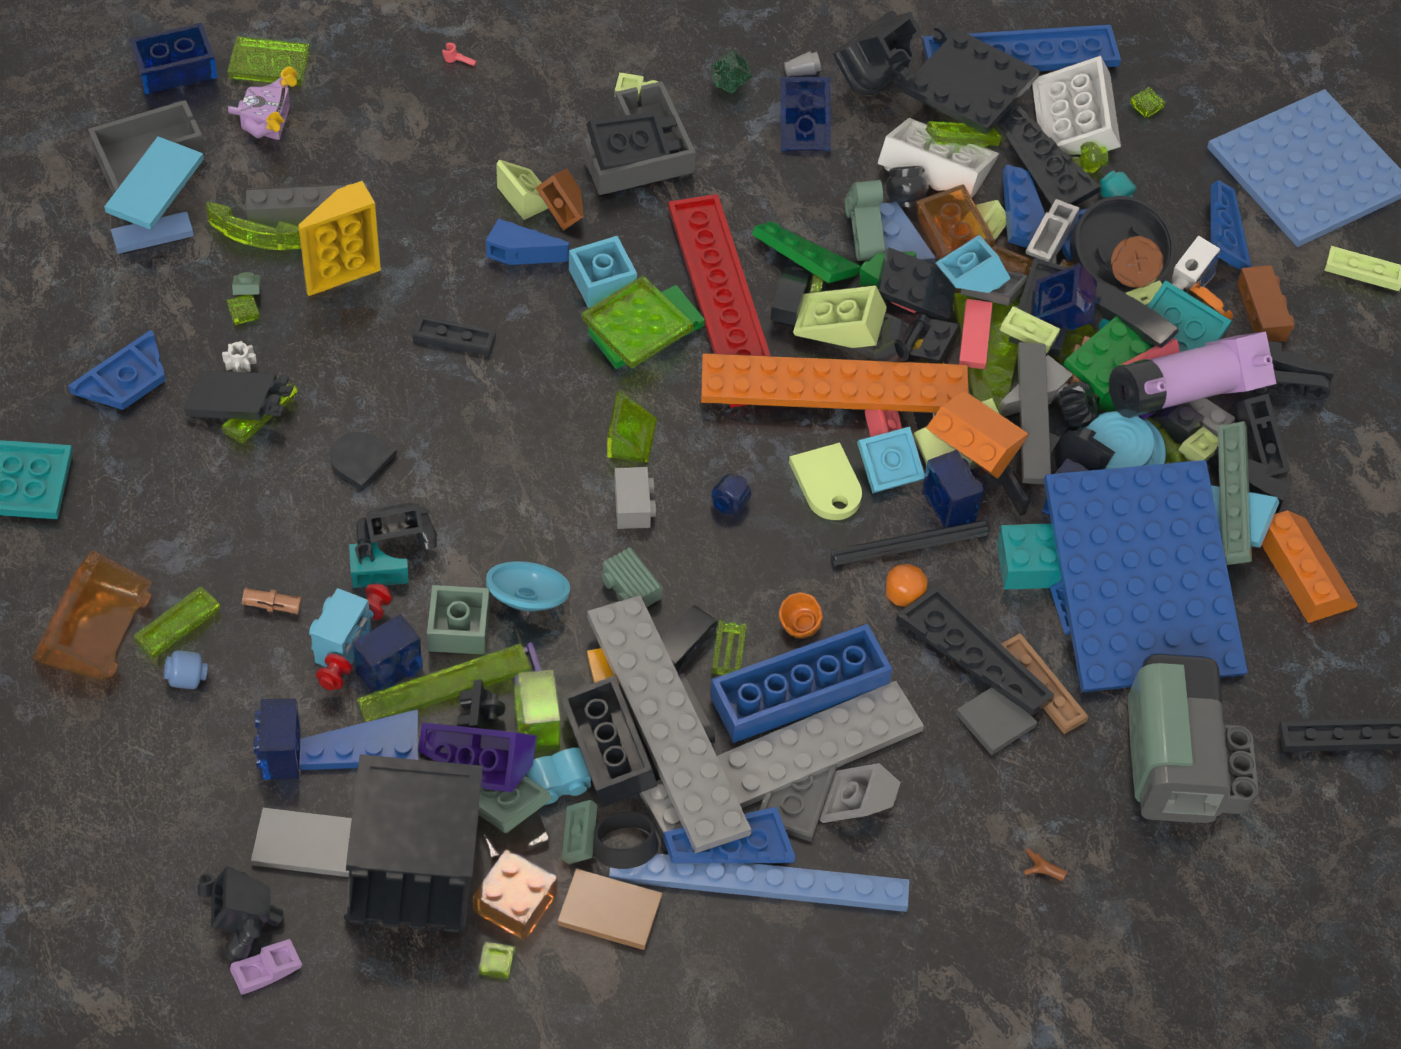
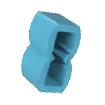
[525,747,591,804]

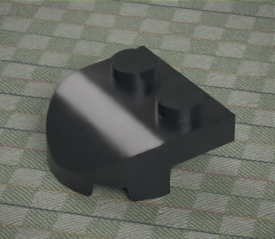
[1055,428,1116,473]

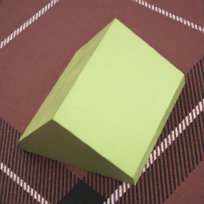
[497,160,548,220]

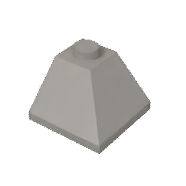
[819,763,901,823]

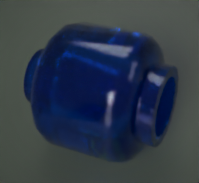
[711,474,752,514]

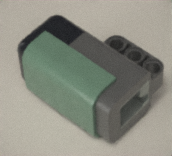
[1128,653,1258,823]

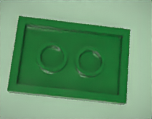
[1063,316,1152,399]

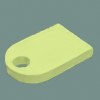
[789,443,862,520]

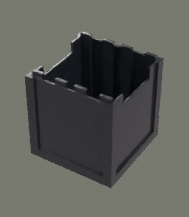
[344,754,483,933]

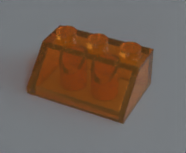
[917,184,995,260]

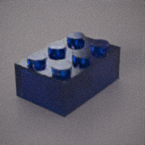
[129,22,218,94]

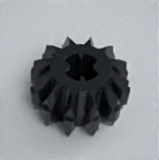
[1059,382,1099,428]

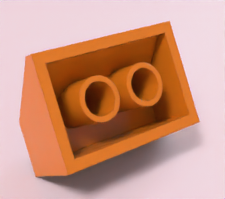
[926,390,1029,479]

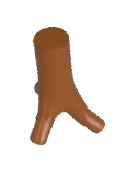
[1024,848,1067,881]

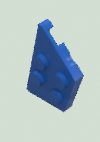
[68,330,166,410]

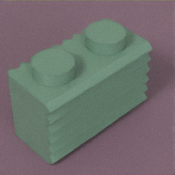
[601,547,662,607]

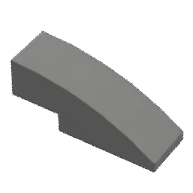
[1026,199,1079,263]

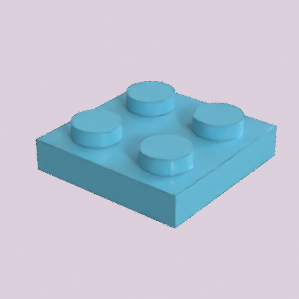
[857,427,925,493]

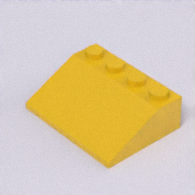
[298,181,381,296]

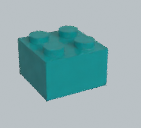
[997,524,1061,590]

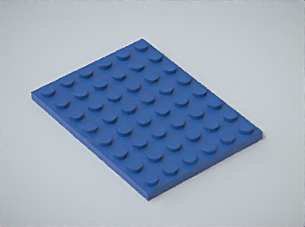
[1043,460,1248,693]

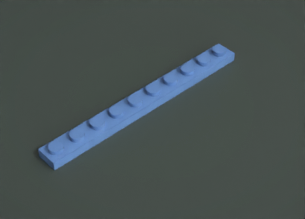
[609,854,909,912]

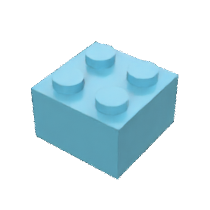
[569,236,637,308]

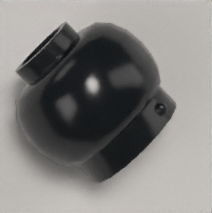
[886,166,929,207]

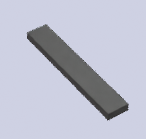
[1017,342,1051,484]

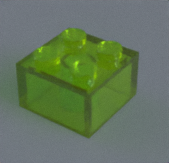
[513,670,560,752]

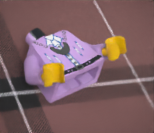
[228,66,298,140]

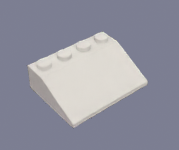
[1032,56,1121,154]
[878,118,999,200]

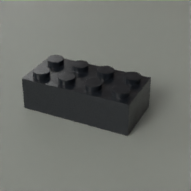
[560,675,657,807]

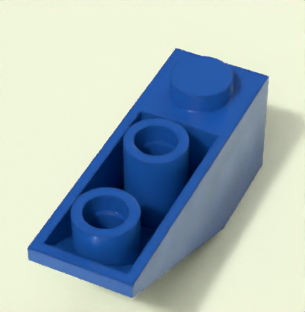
[486,219,569,265]

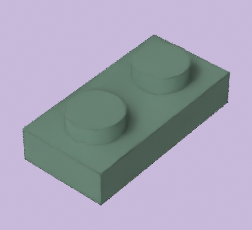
[561,800,598,864]

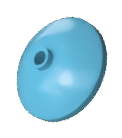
[486,561,570,612]

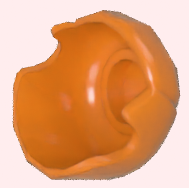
[886,564,928,607]
[779,592,823,639]

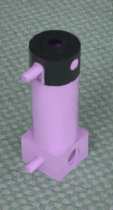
[1109,332,1276,418]

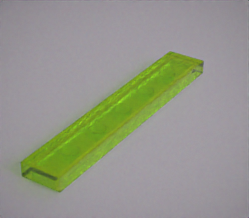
[357,643,531,722]

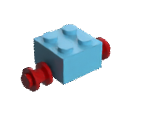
[309,584,392,691]

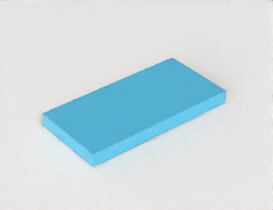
[104,136,204,230]

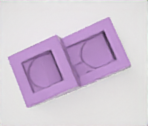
[230,939,302,995]

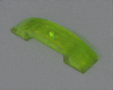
[206,201,301,250]

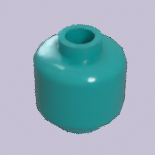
[1099,171,1136,199]

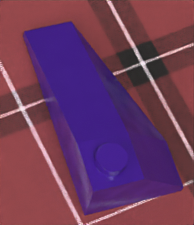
[418,722,537,792]

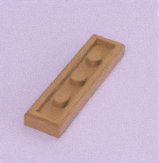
[1001,633,1088,734]

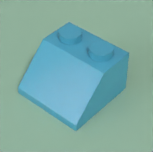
[936,235,1010,293]

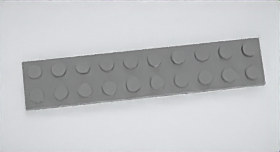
[587,595,751,853]
[639,681,924,837]

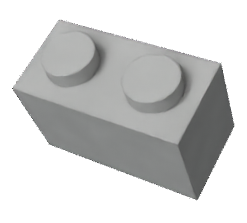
[614,467,656,529]

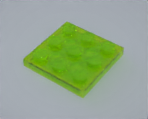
[582,275,693,369]

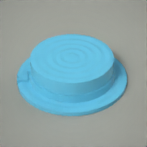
[1078,411,1166,469]

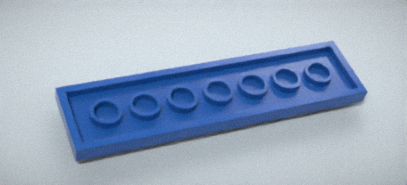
[922,25,1121,71]

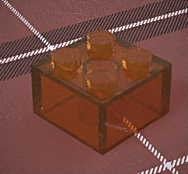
[473,849,557,940]

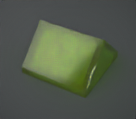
[607,390,657,463]

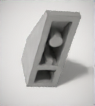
[997,355,1073,417]

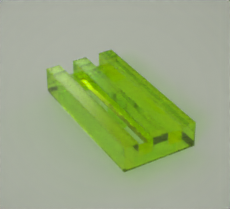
[711,620,747,675]

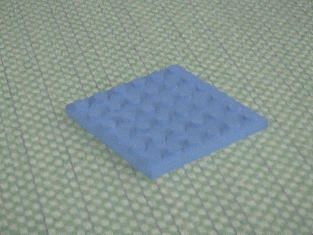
[1207,89,1401,247]

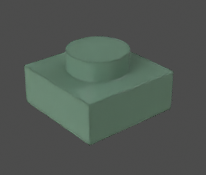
[232,272,261,295]

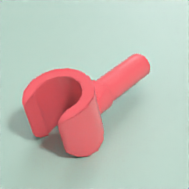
[442,43,477,66]

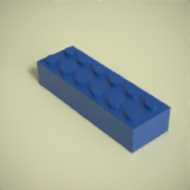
[710,624,892,743]

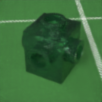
[710,49,752,93]

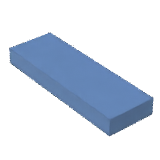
[111,211,194,254]

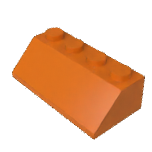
[1262,510,1358,623]

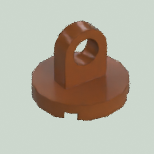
[1111,236,1163,288]

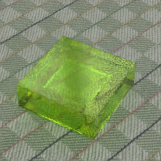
[1130,87,1165,118]
[226,294,260,325]
[479,942,515,979]

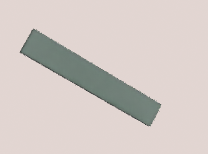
[1218,421,1252,565]

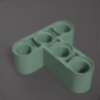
[845,180,885,261]

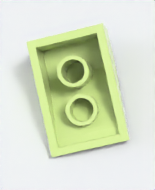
[793,286,887,348]

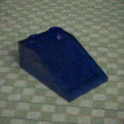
[780,77,831,151]

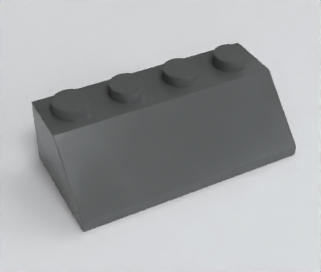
[246,183,350,230]

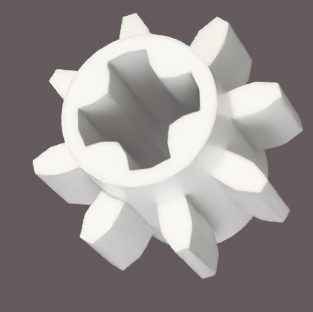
[222,341,257,372]

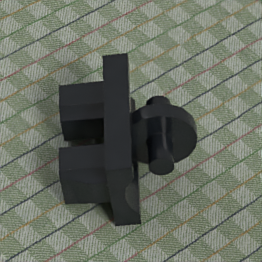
[457,679,506,729]

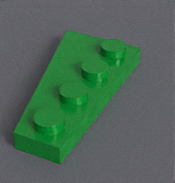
[752,222,861,283]

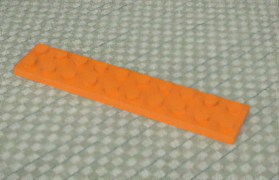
[701,354,969,413]

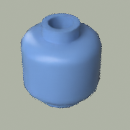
[164,650,208,689]

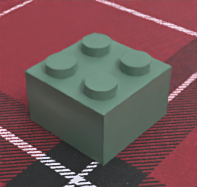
[427,585,490,655]

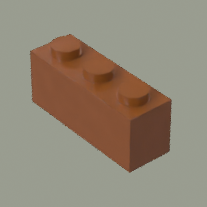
[1237,265,1294,342]

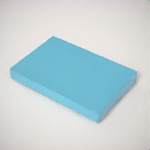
[1211,485,1279,548]

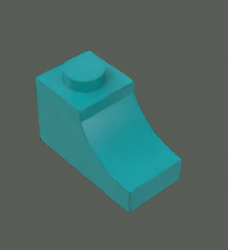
[349,542,409,588]

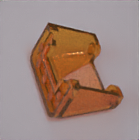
[32,550,153,681]

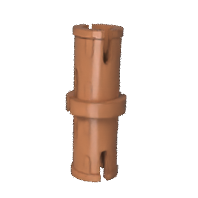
[242,587,302,615]

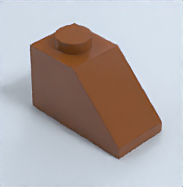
[536,168,584,231]

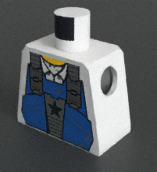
[1171,236,1220,297]

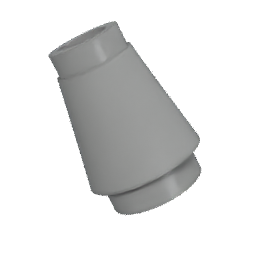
[784,51,821,77]

